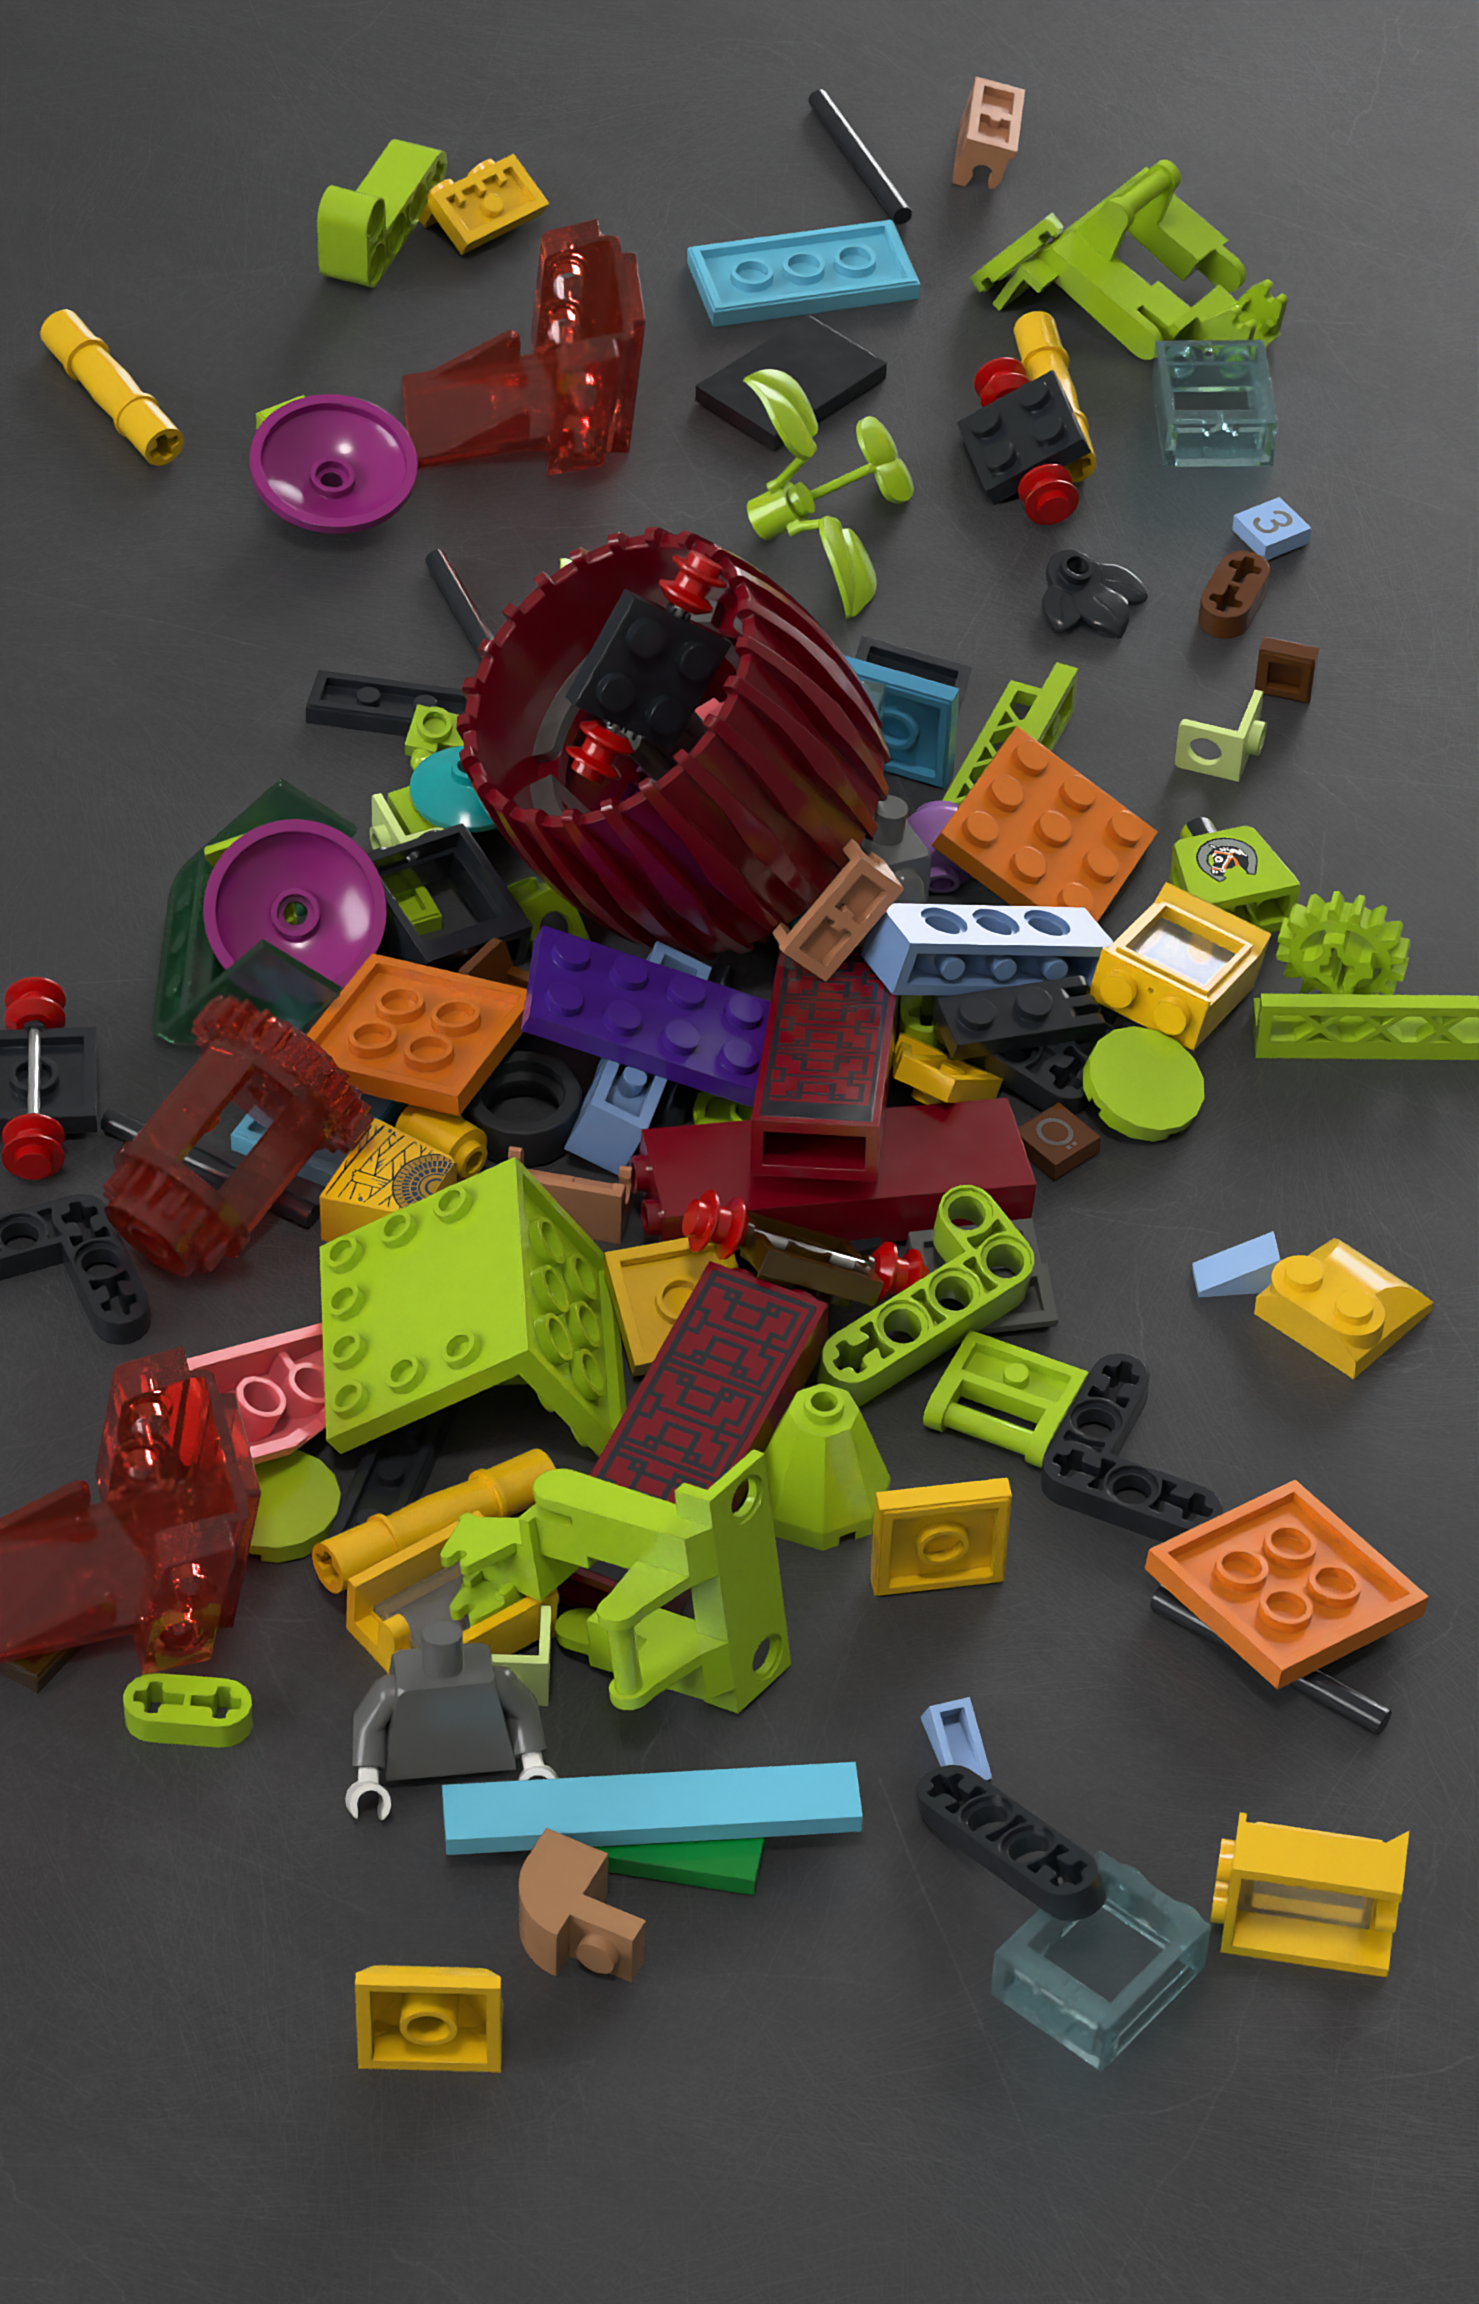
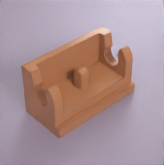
[952,76,1025,189]
[773,839,904,982]
[508,1146,635,1245]

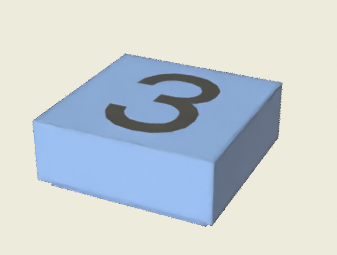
[1232,497,1312,560]

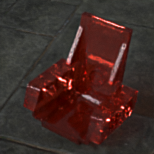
[401,218,646,475]
[0,1346,261,1675]

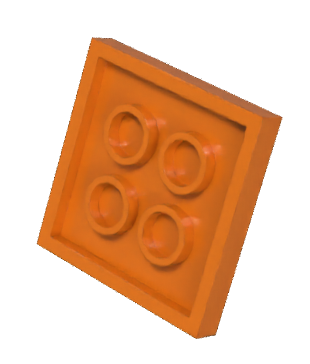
[931,726,1158,922]
[289,953,527,1116]
[1145,1480,1429,1690]

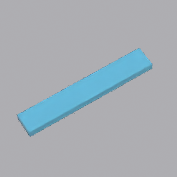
[442,1762,863,1855]

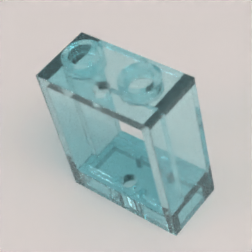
[1151,340,1278,467]
[991,1850,1211,2072]

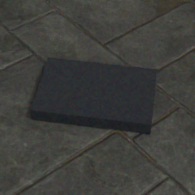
[695,315,887,451]

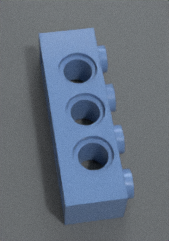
[861,903,1114,996]
[564,941,712,1176]

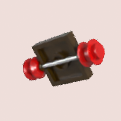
[682,1190,929,1307]

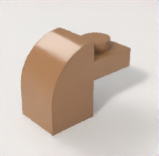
[519,1828,646,1983]

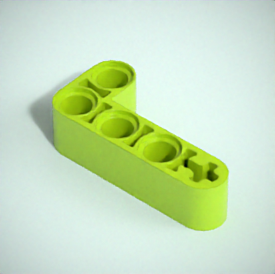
[317,139,447,288]
[817,1185,1035,1407]

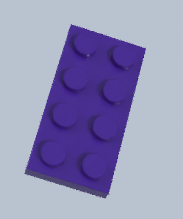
[521,925,771,1108]

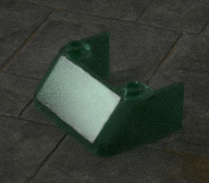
[152,778,357,1049]

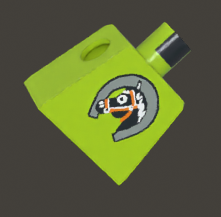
[1169,817,1300,947]

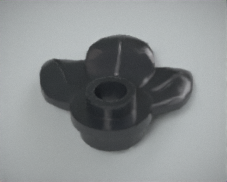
[1042,549,1148,638]

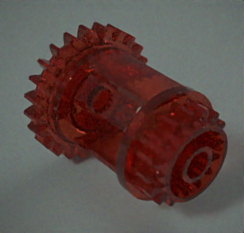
[103,994,374,1277]

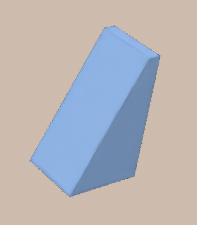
[1192,1231,1280,1298]
[920,1697,992,1781]

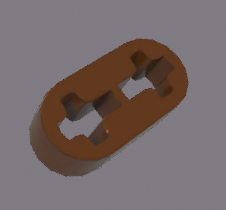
[1198,551,1270,639]

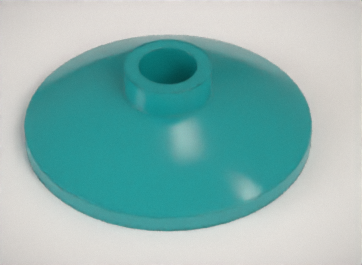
[410,746,497,833]

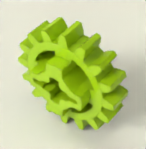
[1276,891,1411,995]

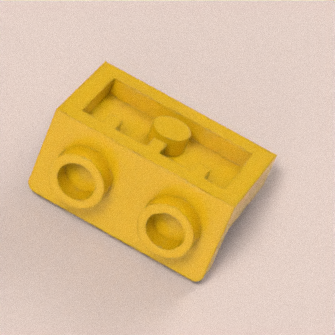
[419,154,550,255]

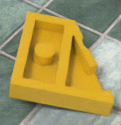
[892,1033,1003,1105]

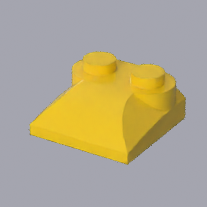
[1254,1238,1434,1380]
[355,1965,503,2072]

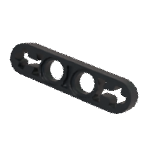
[916,1765,1107,1921]

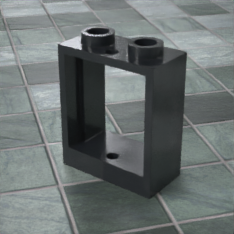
[367,823,533,973]

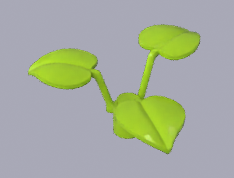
[743,369,914,619]

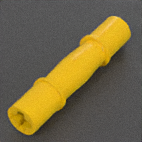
[40,310,184,466]
[1014,311,1097,483]
[312,1448,556,1593]

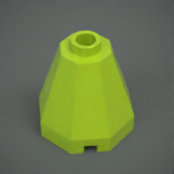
[763,1383,891,1551]

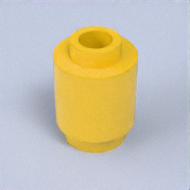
[395,1104,487,1183]

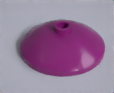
[249,394,418,534]
[203,819,386,1002]

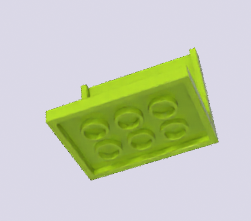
[319,1157,627,1457]

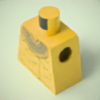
[319,1118,457,1242]

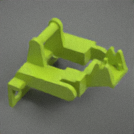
[992,159,1288,370]
[440,1449,792,1713]

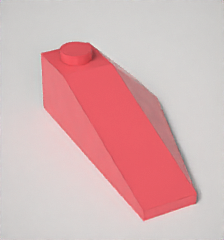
[149,1323,326,1469]

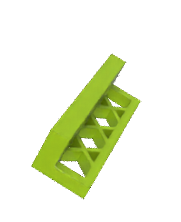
[942,662,1078,806]
[1251,993,1479,1060]

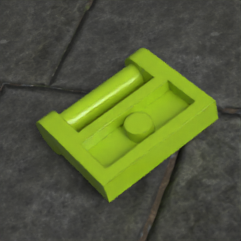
[923,1330,1088,1468]

